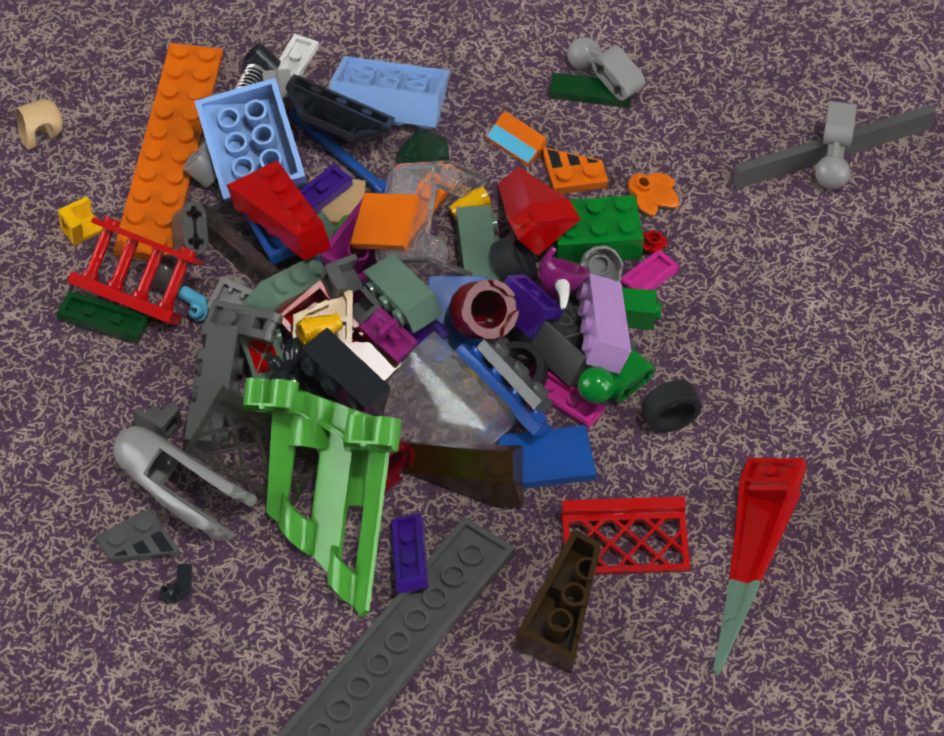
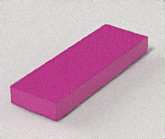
[528,363,606,430]

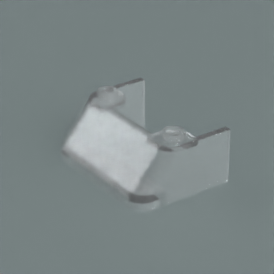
[375,161,486,285]

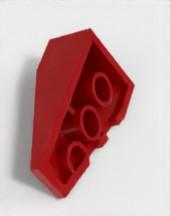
[498,166,581,256]

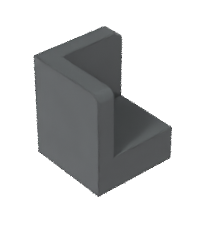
[319,254,363,300]
[352,286,384,325]
[133,402,182,440]

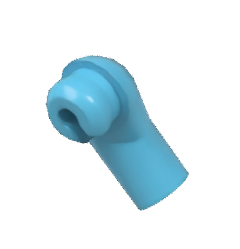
[178,286,208,322]

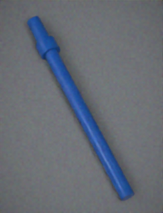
[288,108,396,194]

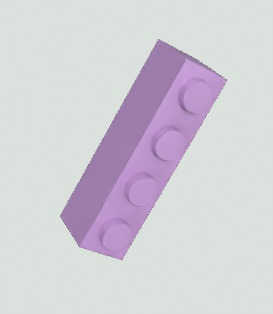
[576,273,631,374]

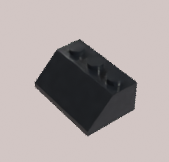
[298,328,391,416]

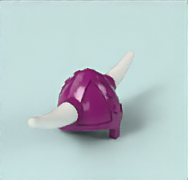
[538,246,590,309]

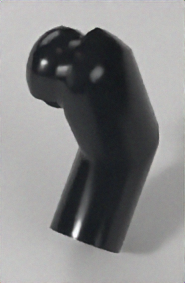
[159,564,192,604]

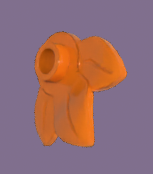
[628,172,679,217]

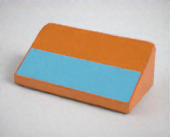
[486,111,546,166]

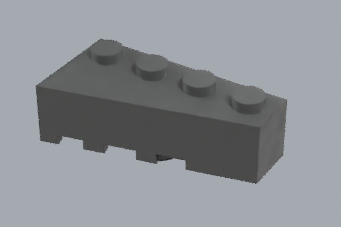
[184,324,245,459]

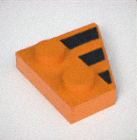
[542,148,608,194]

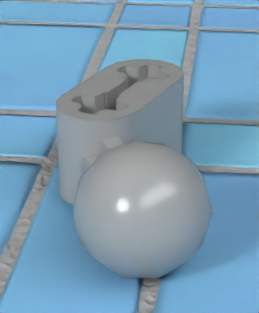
[568,37,645,101]
[815,100,857,190]

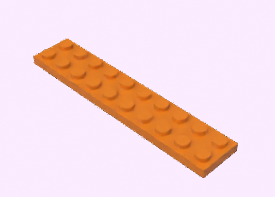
[113,43,223,260]

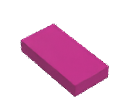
[620,250,679,290]

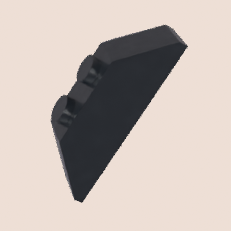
[286,74,395,145]

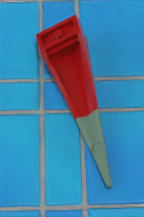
[713,458,807,676]

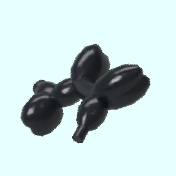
[264,337,319,395]

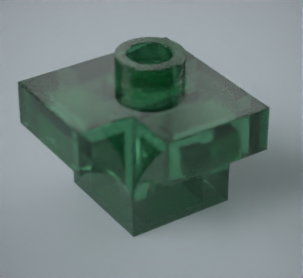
[396,128,450,180]

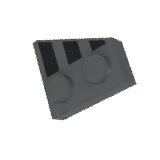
[95,508,180,564]

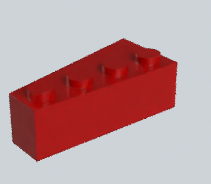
[227,160,331,261]

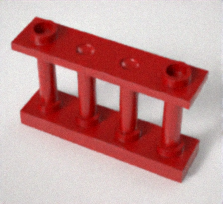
[67,216,204,326]

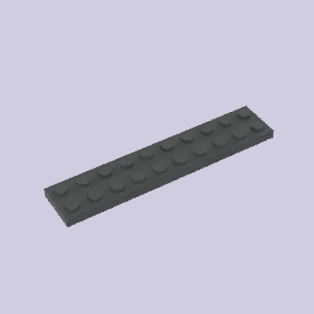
[277,517,515,736]

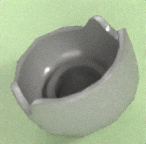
[580,245,623,282]

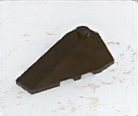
[404,442,523,507]

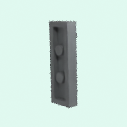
[476,339,553,411]

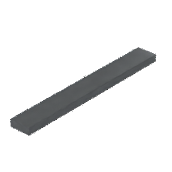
[732,105,936,189]

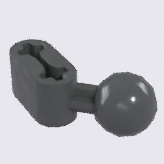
[152,202,208,290]

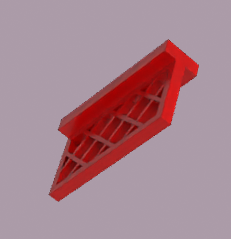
[560,496,690,575]

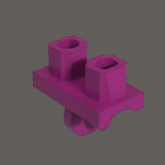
[359,307,418,364]

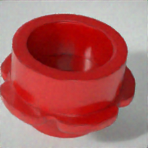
[642,230,667,255]

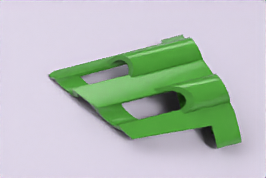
[242,378,402,617]

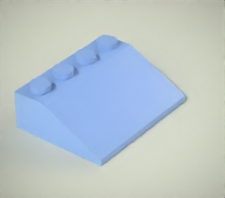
[329,56,450,129]
[195,78,307,202]

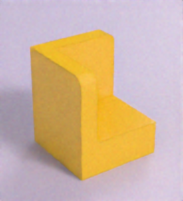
[58,197,103,246]

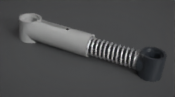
[183,42,281,187]

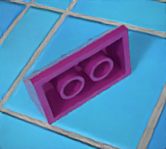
[318,198,398,302]

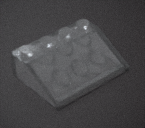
[384,331,517,444]

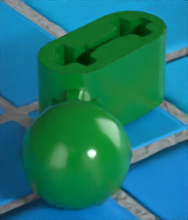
[577,349,656,404]

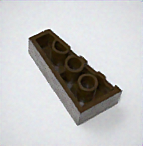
[514,529,601,674]

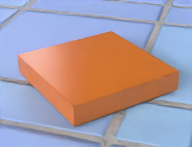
[350,193,420,251]

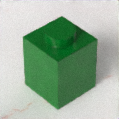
[622,287,662,330]

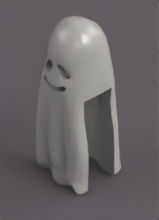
[113,426,257,540]

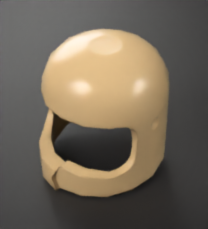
[15,99,63,150]

